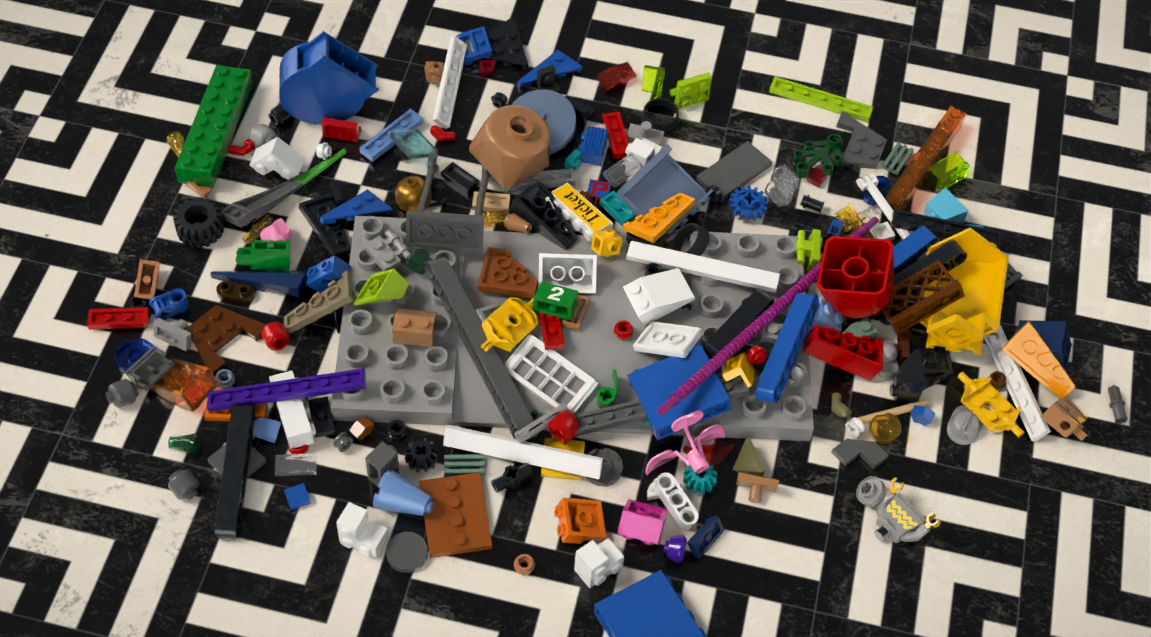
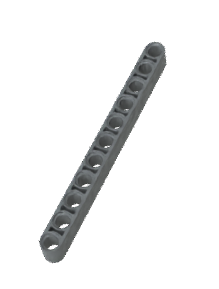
[425,257,538,441]

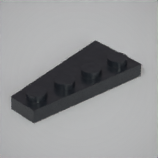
[299,192,351,258]

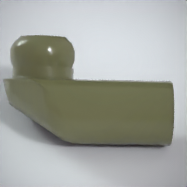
[831,393,852,419]

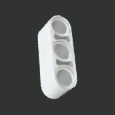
[654,473,698,530]

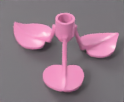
[646,410,725,476]

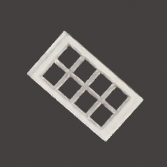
[504,334,599,414]

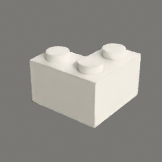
[249,137,305,180]
[624,138,662,176]
[336,502,389,558]
[574,538,624,588]

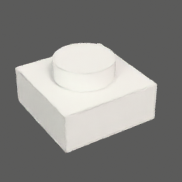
[870,222,896,241]

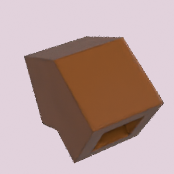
[349,417,374,440]

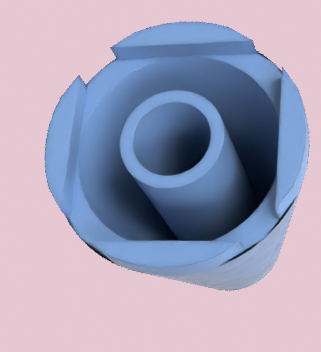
[373,470,434,516]

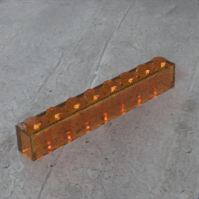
[885,106,966,210]

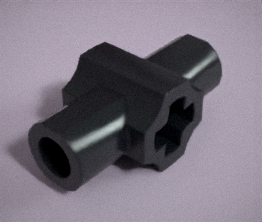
[491,463,533,493]

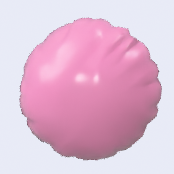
[260,218,292,243]

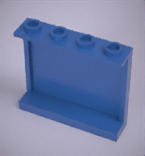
[628,344,731,441]
[594,570,706,637]

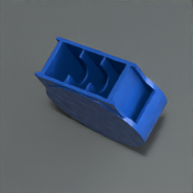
[279,31,379,125]

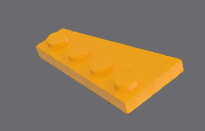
[623,193,695,243]
[1002,321,1075,399]

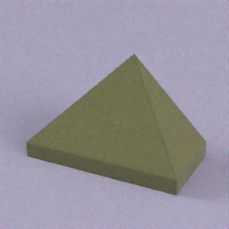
[732,437,765,477]

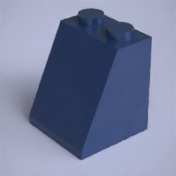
[1014,320,1072,372]

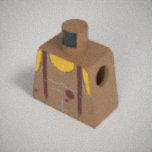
[1041,395,1090,441]

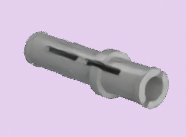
[514,403,569,443]

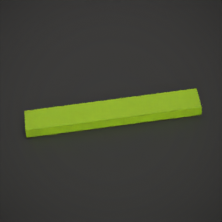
[769,77,874,123]

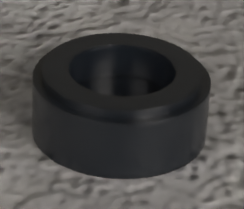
[705,185,722,204]

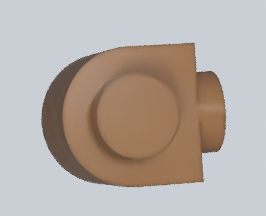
[424,61,444,84]

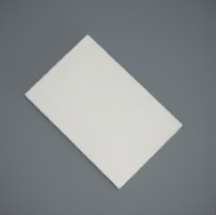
[633,321,703,358]

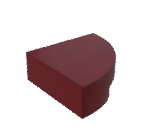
[479,60,496,78]

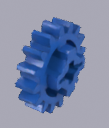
[728,186,769,222]

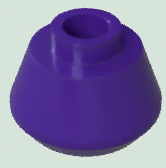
[663,535,687,564]

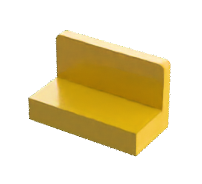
[722,352,756,388]

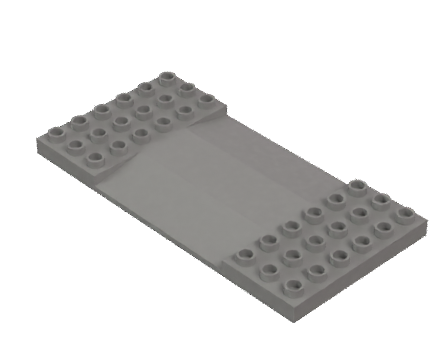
[331,216,814,441]

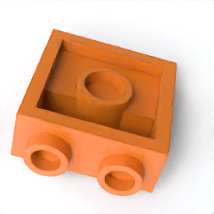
[554,497,607,544]

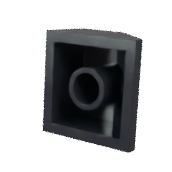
[890,349,926,404]

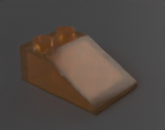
[150,358,219,412]

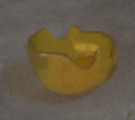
[869,413,901,444]

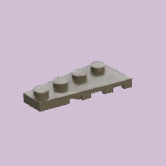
[284,270,353,334]

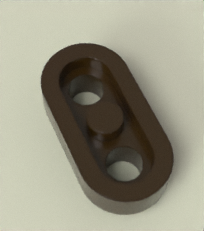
[216,281,255,304]

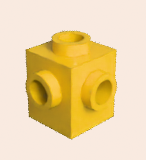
[591,229,622,257]

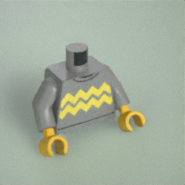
[874,478,940,543]

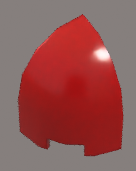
[547,409,579,445]

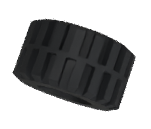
[173,197,224,248]

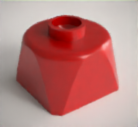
[816,236,894,318]

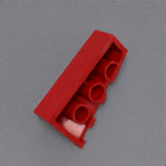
[803,325,883,381]

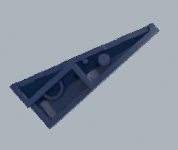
[210,270,308,297]

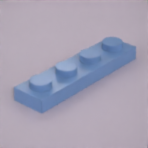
[359,109,423,162]

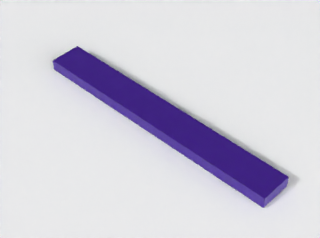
[207,368,366,412]

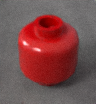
[261,322,290,351]

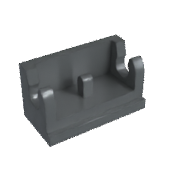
[125,346,175,391]

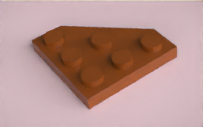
[477,247,538,298]

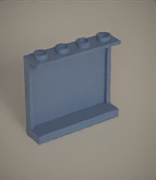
[616,144,713,239]

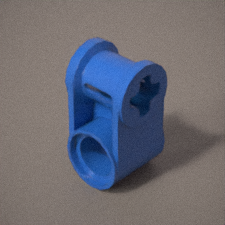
[149,288,190,321]

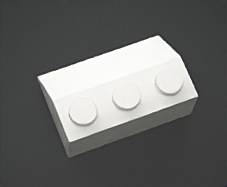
[538,253,597,293]

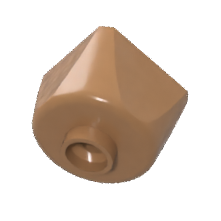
[469,105,550,189]

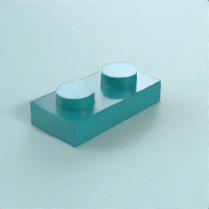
[599,191,637,227]

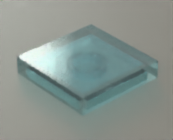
[389,129,438,159]

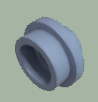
[215,369,235,389]

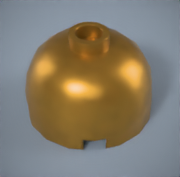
[395,176,432,211]

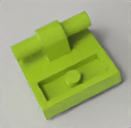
[670,72,712,109]
[795,229,823,276]

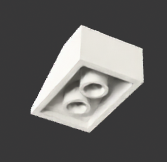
[623,268,695,326]

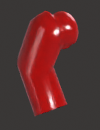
[430,125,455,141]
[228,139,255,156]

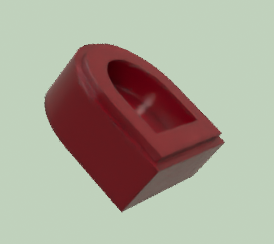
[807,167,827,188]

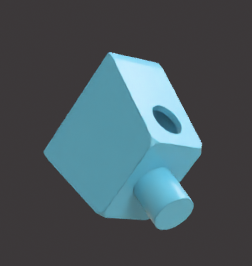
[923,188,968,223]

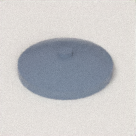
[512,89,577,154]

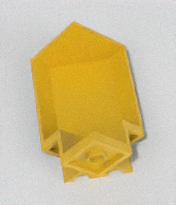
[919,228,1009,355]

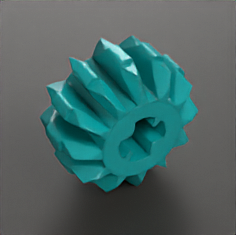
[683,465,717,495]

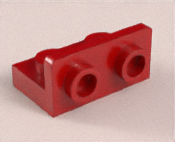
[321,117,362,142]

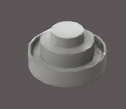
[856,476,886,507]

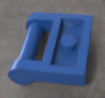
[456,26,493,65]

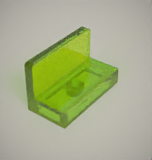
[641,65,665,99]
[929,152,970,191]

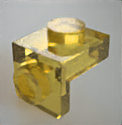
[834,203,867,232]

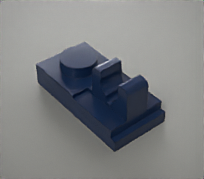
[687,515,725,559]

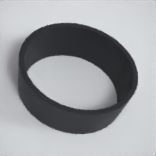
[641,98,679,134]
[671,223,709,256]

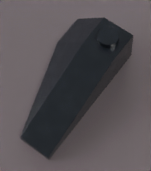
[509,181,578,250]

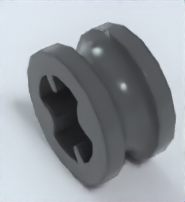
[333,432,353,452]

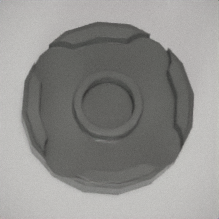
[586,448,623,486]
[386,532,428,573]

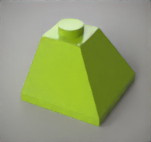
[353,269,409,306]

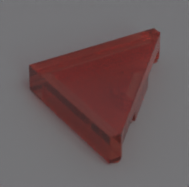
[683,443,735,470]

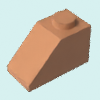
[134,259,160,300]

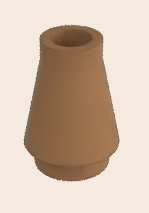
[504,213,532,234]

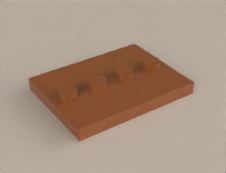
[419,472,492,558]

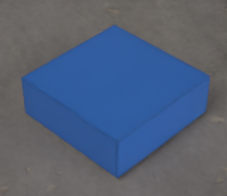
[284,483,311,510]

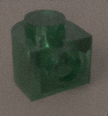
[405,249,433,275]

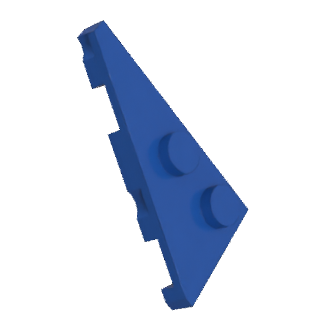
[517,50,582,88]
[320,189,392,224]

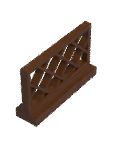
[881,260,964,335]

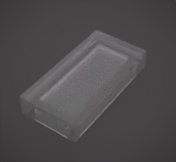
[603,153,643,188]
[275,453,317,476]

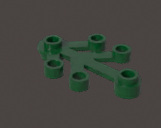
[793,134,844,178]

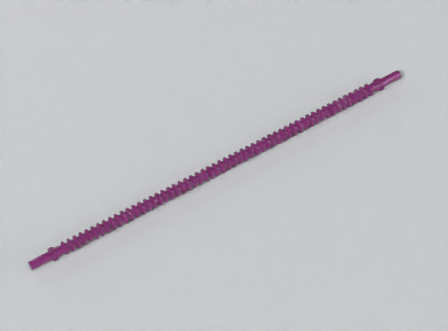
[658,217,879,416]

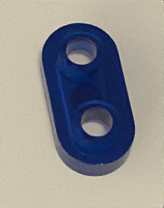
[862,176,891,205]

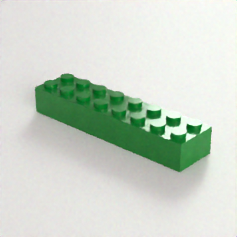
[175,65,253,188]

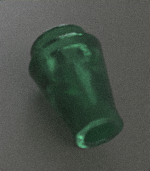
[168,434,201,454]

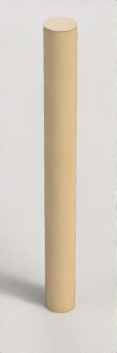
[857,400,929,424]

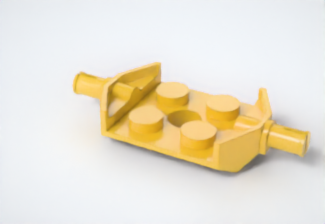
[481,297,538,352]
[957,372,1024,438]

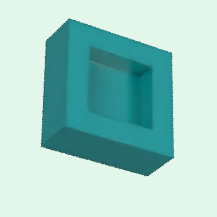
[565,149,582,171]

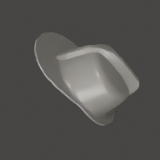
[947,405,983,445]

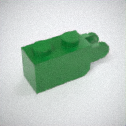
[235,240,290,271]

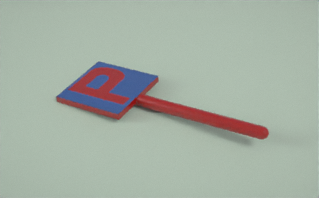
[588,179,611,208]

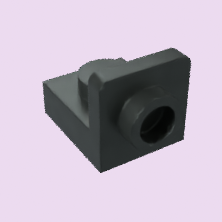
[537,65,560,92]

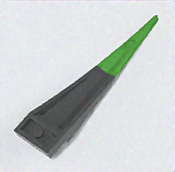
[221,149,347,227]

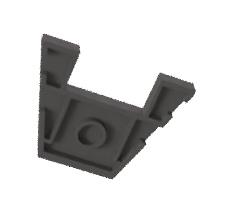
[821,112,887,169]

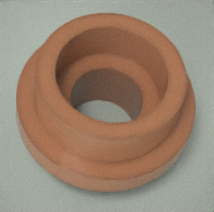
[514,554,535,575]

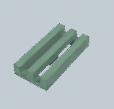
[882,142,914,176]
[444,454,485,476]

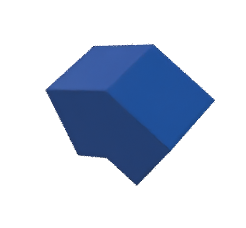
[828,219,844,236]
[911,405,935,426]

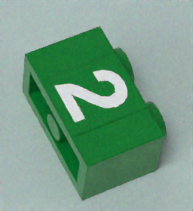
[534,282,579,320]

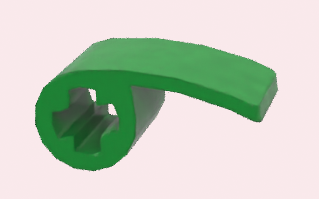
[596,369,617,408]

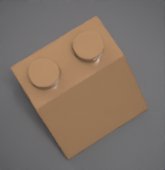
[392,308,438,347]

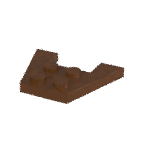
[187,305,266,378]

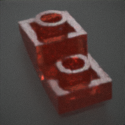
[596,62,636,91]

